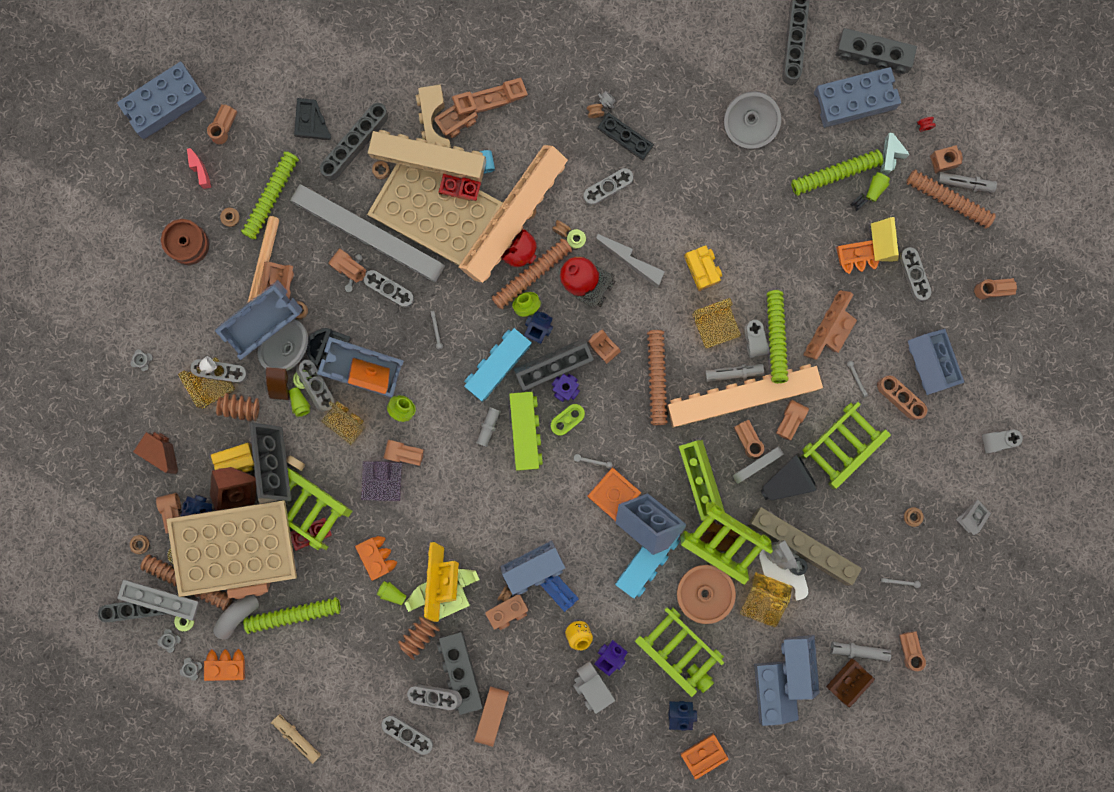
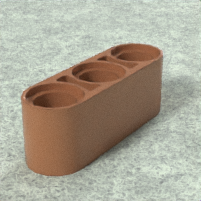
[877,375,927,420]
[474,686,509,747]

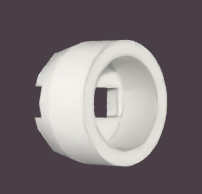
[199,356,217,373]

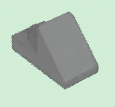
[956,499,991,535]

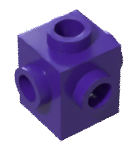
[552,374,580,402]
[594,640,628,676]

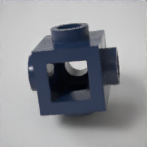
[524,311,553,344]
[180,495,213,517]
[668,701,697,731]

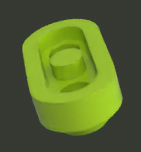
[551,404,585,436]

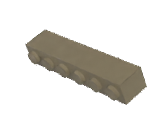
[748,507,862,586]

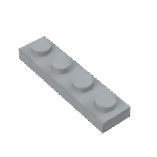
[117,579,200,621]

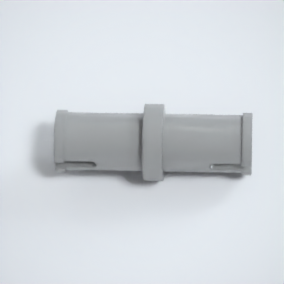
[476,407,501,447]

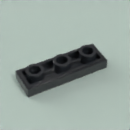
[597,112,654,161]

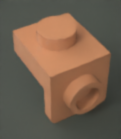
[588,330,621,364]

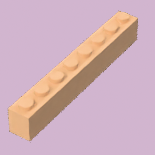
[458,145,568,283]
[667,364,823,428]

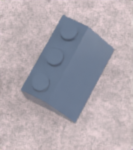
[908,329,965,395]
[615,493,686,555]
[500,540,565,595]
[781,635,820,700]
[754,661,799,726]

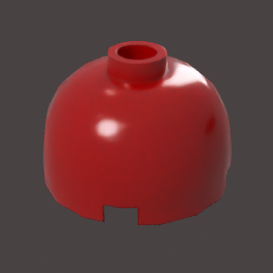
[501,229,537,268]
[560,257,599,296]

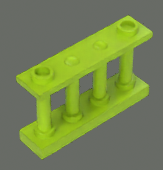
[801,402,891,489]
[287,467,353,550]
[680,502,773,585]
[635,607,724,697]

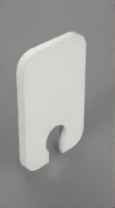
[759,550,808,605]

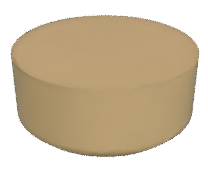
[286,455,305,471]

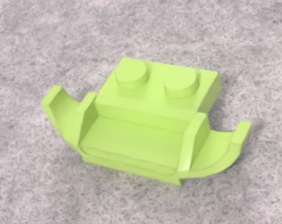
[405,569,480,619]

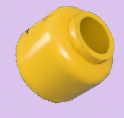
[565,621,593,651]

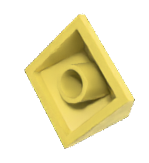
[871,217,899,262]

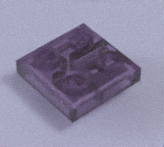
[361,461,402,501]

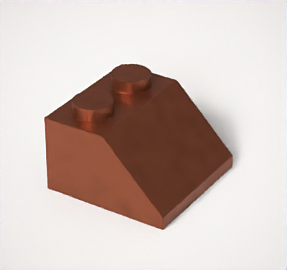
[133,432,178,474]
[210,467,256,511]

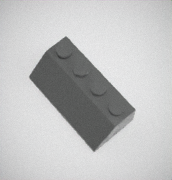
[249,422,291,504]

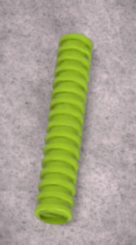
[791,149,884,196]
[241,151,299,240]
[766,290,789,384]
[243,597,341,634]

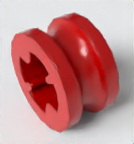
[917,117,936,132]

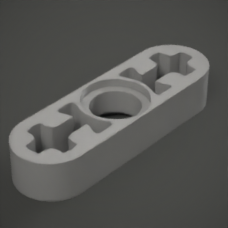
[584,168,633,206]
[900,247,931,301]
[364,270,414,308]
[191,359,248,383]
[296,360,334,412]
[732,446,784,484]
[407,684,462,710]
[381,715,433,755]

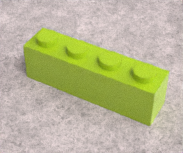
[509,392,543,471]
[679,440,725,521]

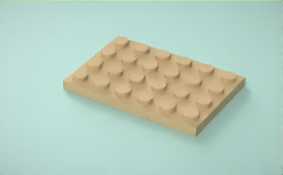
[367,164,503,266]
[166,500,297,597]

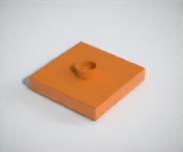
[348,358,390,394]
[587,467,641,521]

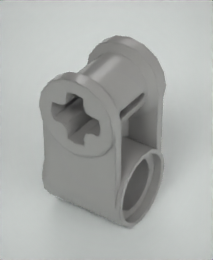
[744,320,769,358]
[981,430,1023,454]

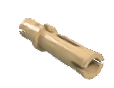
[271,714,321,764]

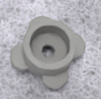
[598,91,616,108]
[130,349,153,371]
[157,629,181,653]
[180,658,202,680]

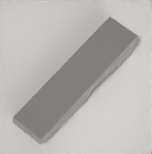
[596,234,665,288]

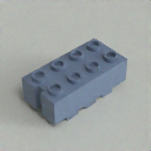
[117,61,207,139]
[814,67,901,128]
[215,280,303,360]
[317,337,404,398]

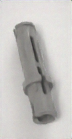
[937,172,997,193]
[705,364,764,382]
[830,641,891,662]

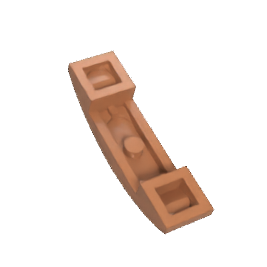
[452,78,528,115]

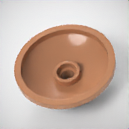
[677,565,736,624]

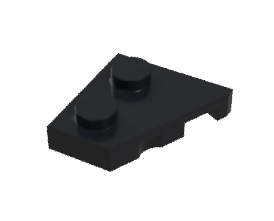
[294,98,331,140]

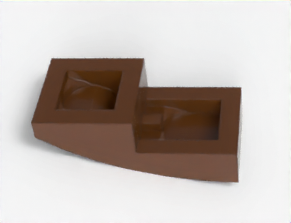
[266,367,290,400]

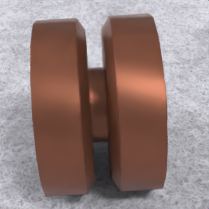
[161,219,210,265]

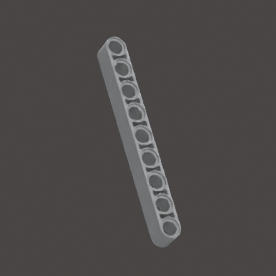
[290,184,445,283]

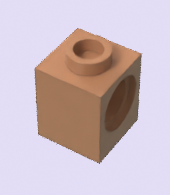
[930,145,963,174]

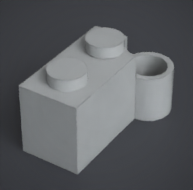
[573,661,615,714]

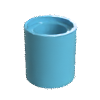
[480,150,495,174]

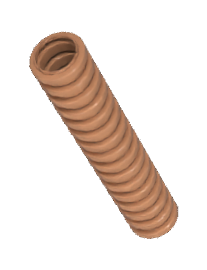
[906,169,996,229]
[492,239,572,310]
[647,330,668,425]
[140,554,233,611]

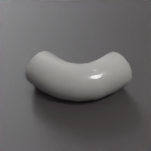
[213,595,259,639]

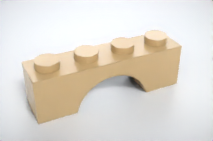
[416,84,451,148]

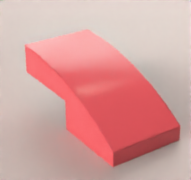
[187,148,211,189]

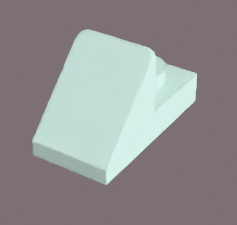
[880,133,909,175]

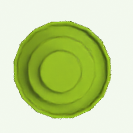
[512,292,541,317]
[387,395,416,422]

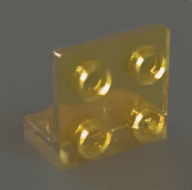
[692,298,741,349]
[178,357,235,409]
[321,401,366,445]
[740,572,792,627]

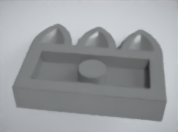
[765,540,798,570]

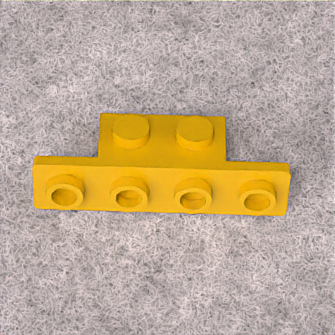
[424,542,459,622]

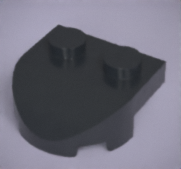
[306,328,351,366]

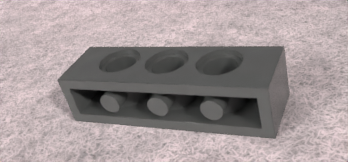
[835,28,917,74]
[514,338,594,391]
[437,631,484,715]

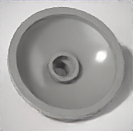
[724,91,781,149]
[258,319,308,371]

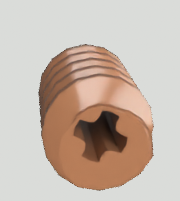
[216,393,260,422]
[398,616,440,660]

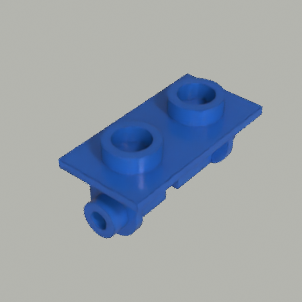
[540,575,579,612]

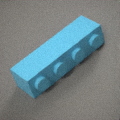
[464,328,532,402]
[615,535,680,599]

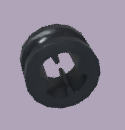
[850,193,869,211]
[789,558,808,575]

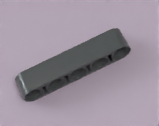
[782,0,810,85]
[320,103,388,181]
[98,595,197,622]

